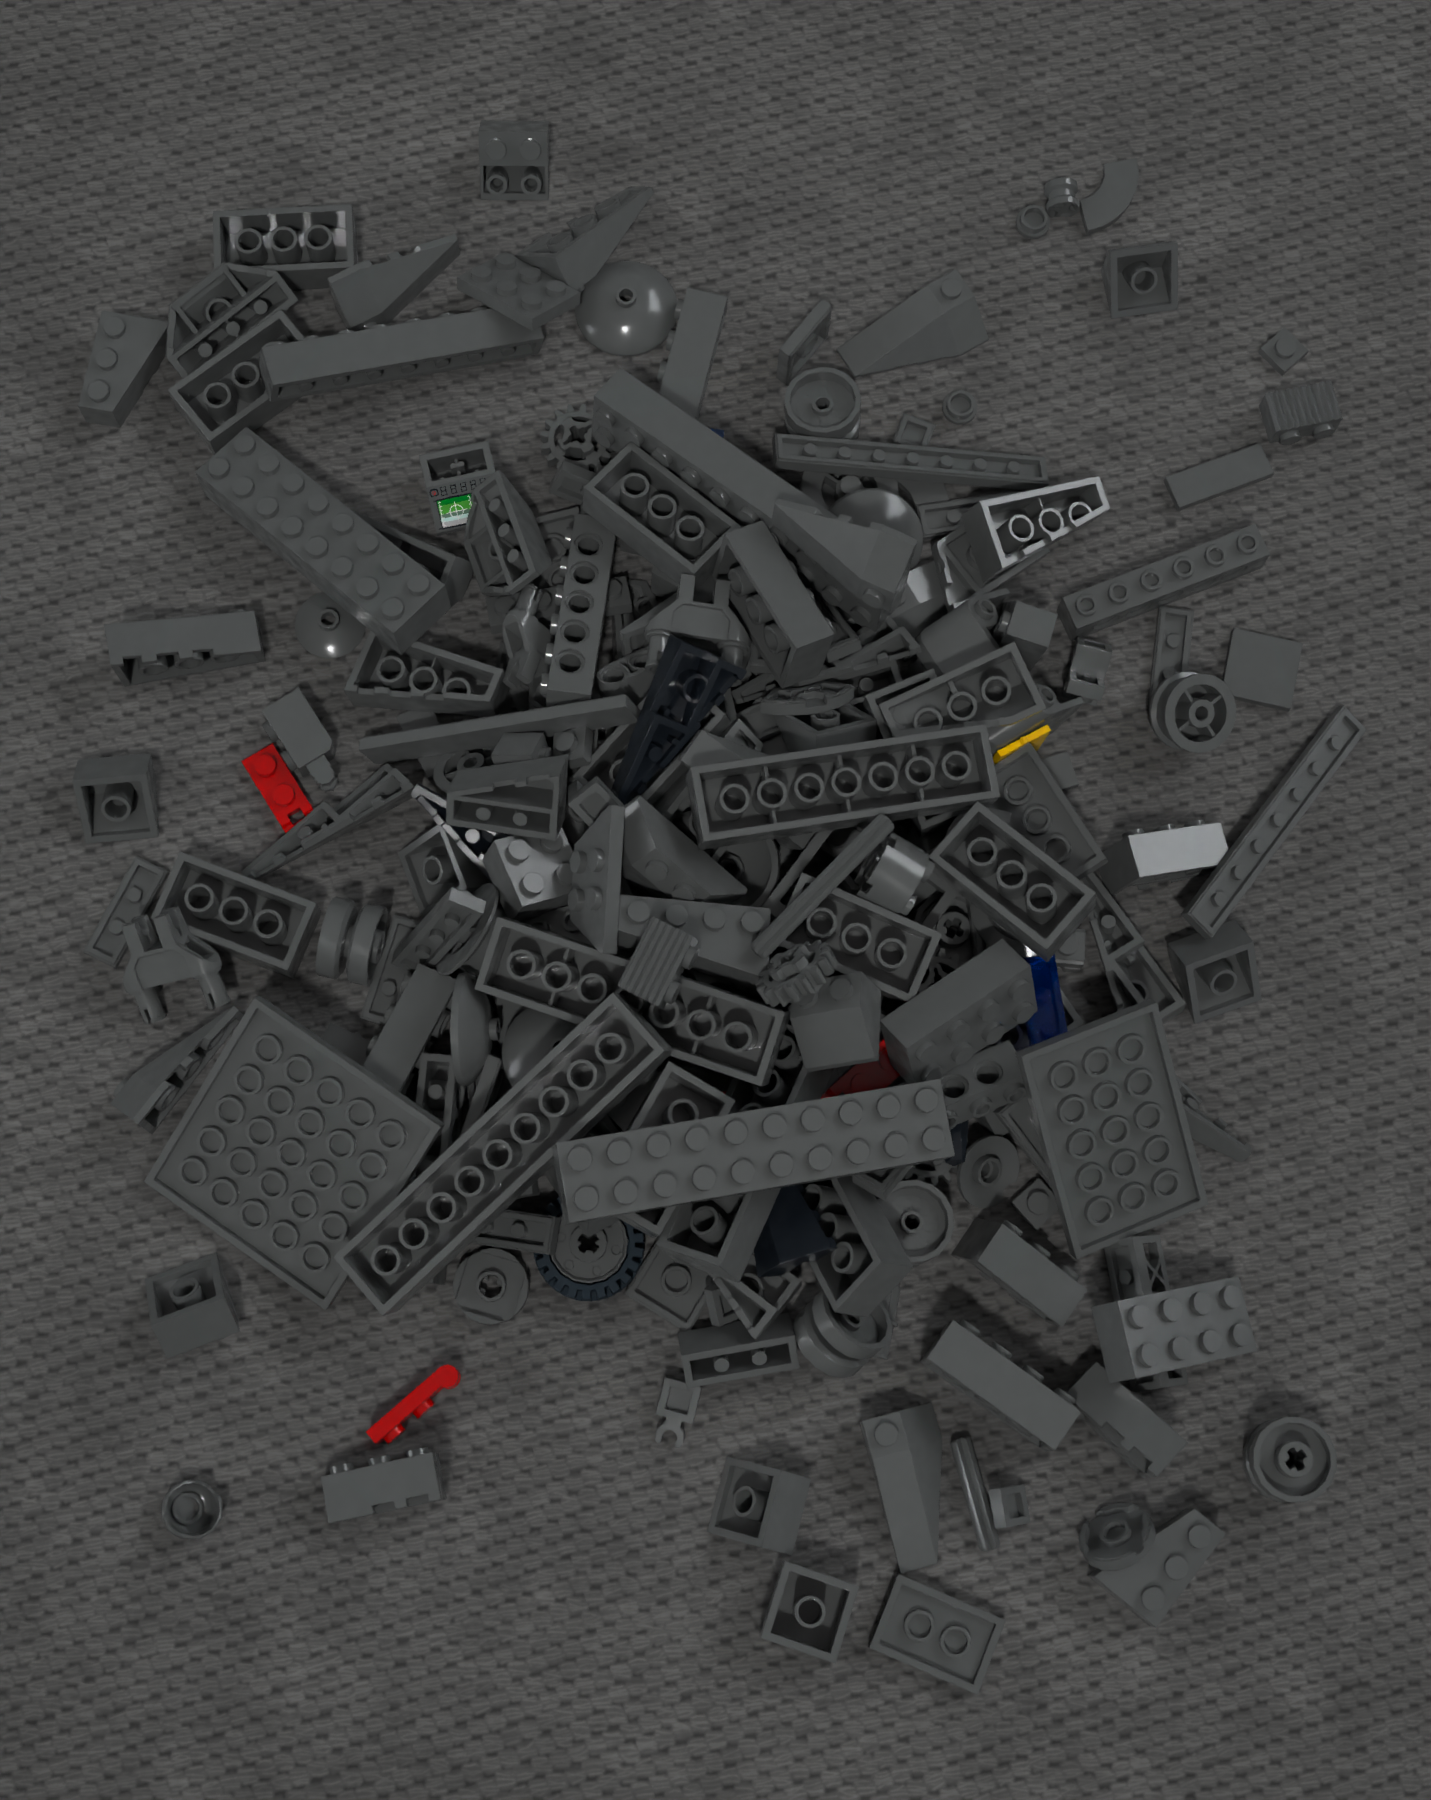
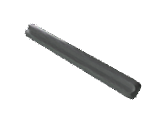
[751,813,894,959]

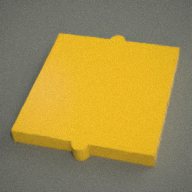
[993,724,1051,765]

